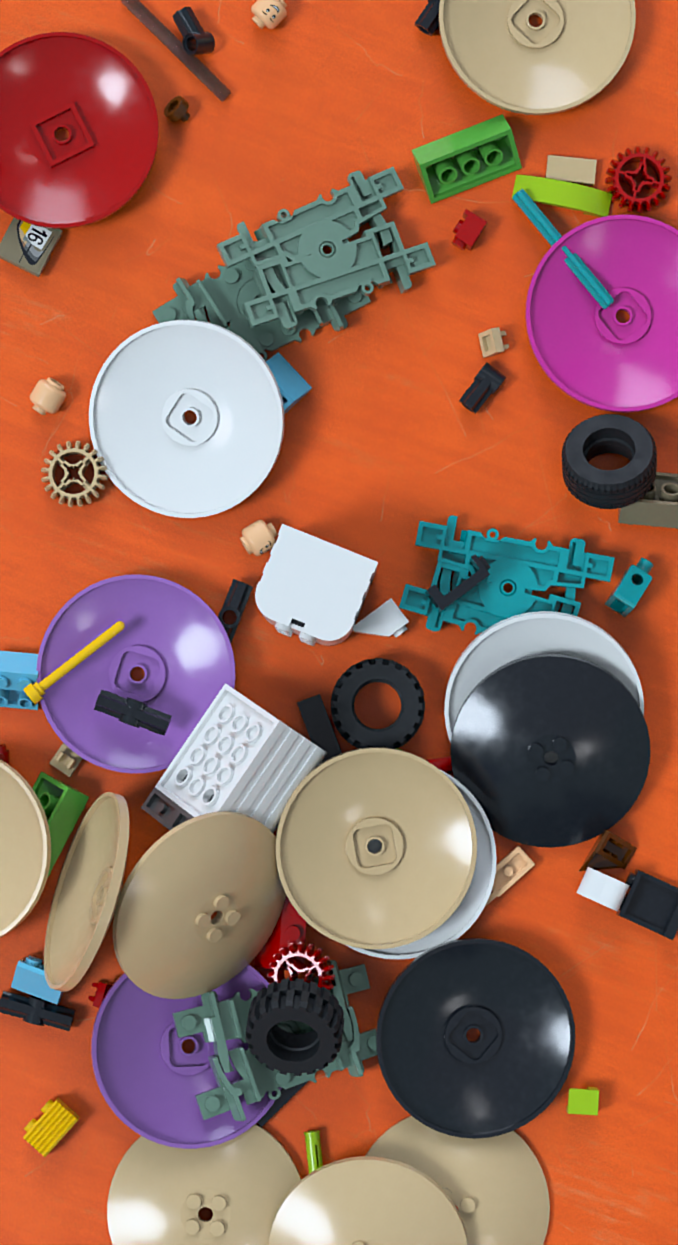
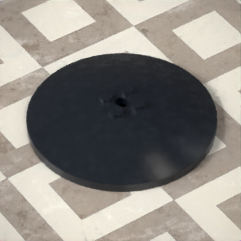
[450,654,650,848]
[376,938,575,1139]

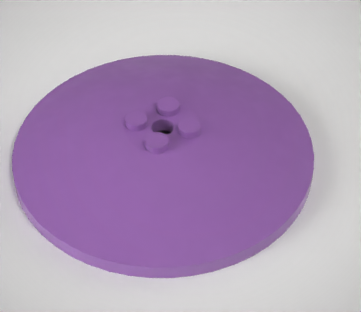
[36,574,236,774]
[91,964,282,1149]

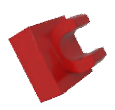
[88,982,114,1008]

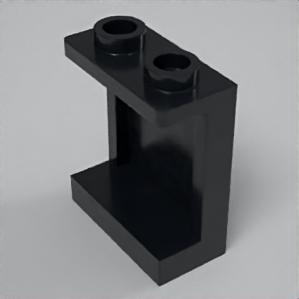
[425,555,491,612]
[616,869,678,940]

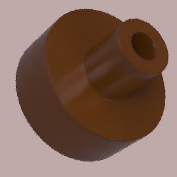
[164,96,190,122]

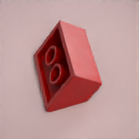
[254,895,306,971]

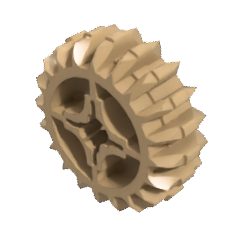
[41,441,108,507]

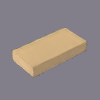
[545,155,597,186]

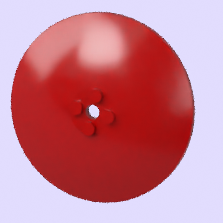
[0,32,159,229]

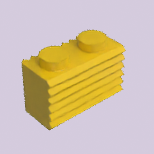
[23,1098,80,1157]

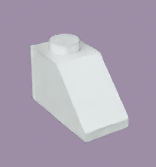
[353,598,409,638]

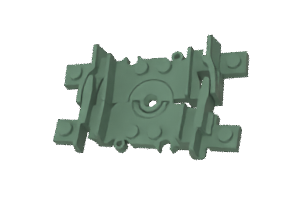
[216,167,436,332]
[152,214,371,362]
[172,960,377,1121]

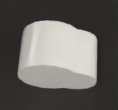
[576,867,630,911]

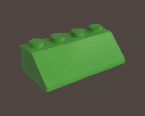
[411,114,522,204]
[32,771,89,876]

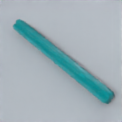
[512,189,614,309]

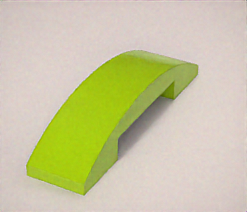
[512,175,612,217]

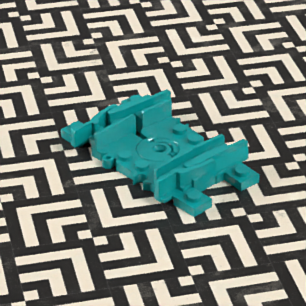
[399,515,615,635]

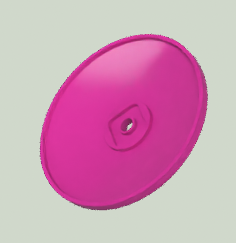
[525,215,678,413]

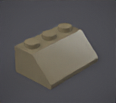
[618,472,678,529]

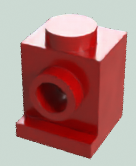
[452,209,487,251]

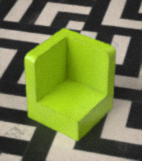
[566,1087,599,1115]

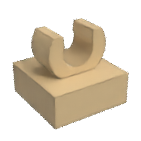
[478,327,509,358]
[49,743,83,777]

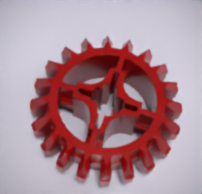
[605,146,672,213]
[267,942,335,990]

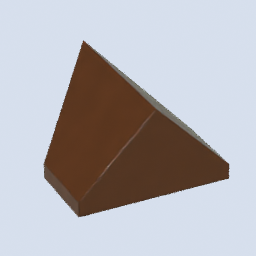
[579,829,637,871]

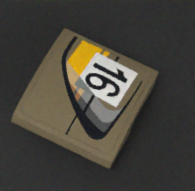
[0,218,63,277]

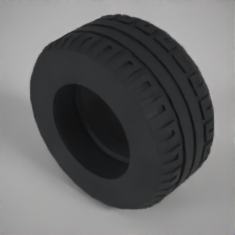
[562,414,657,509]

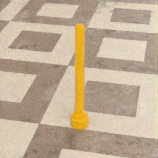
[23,621,125,704]

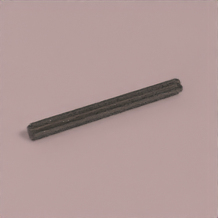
[121,0,231,101]

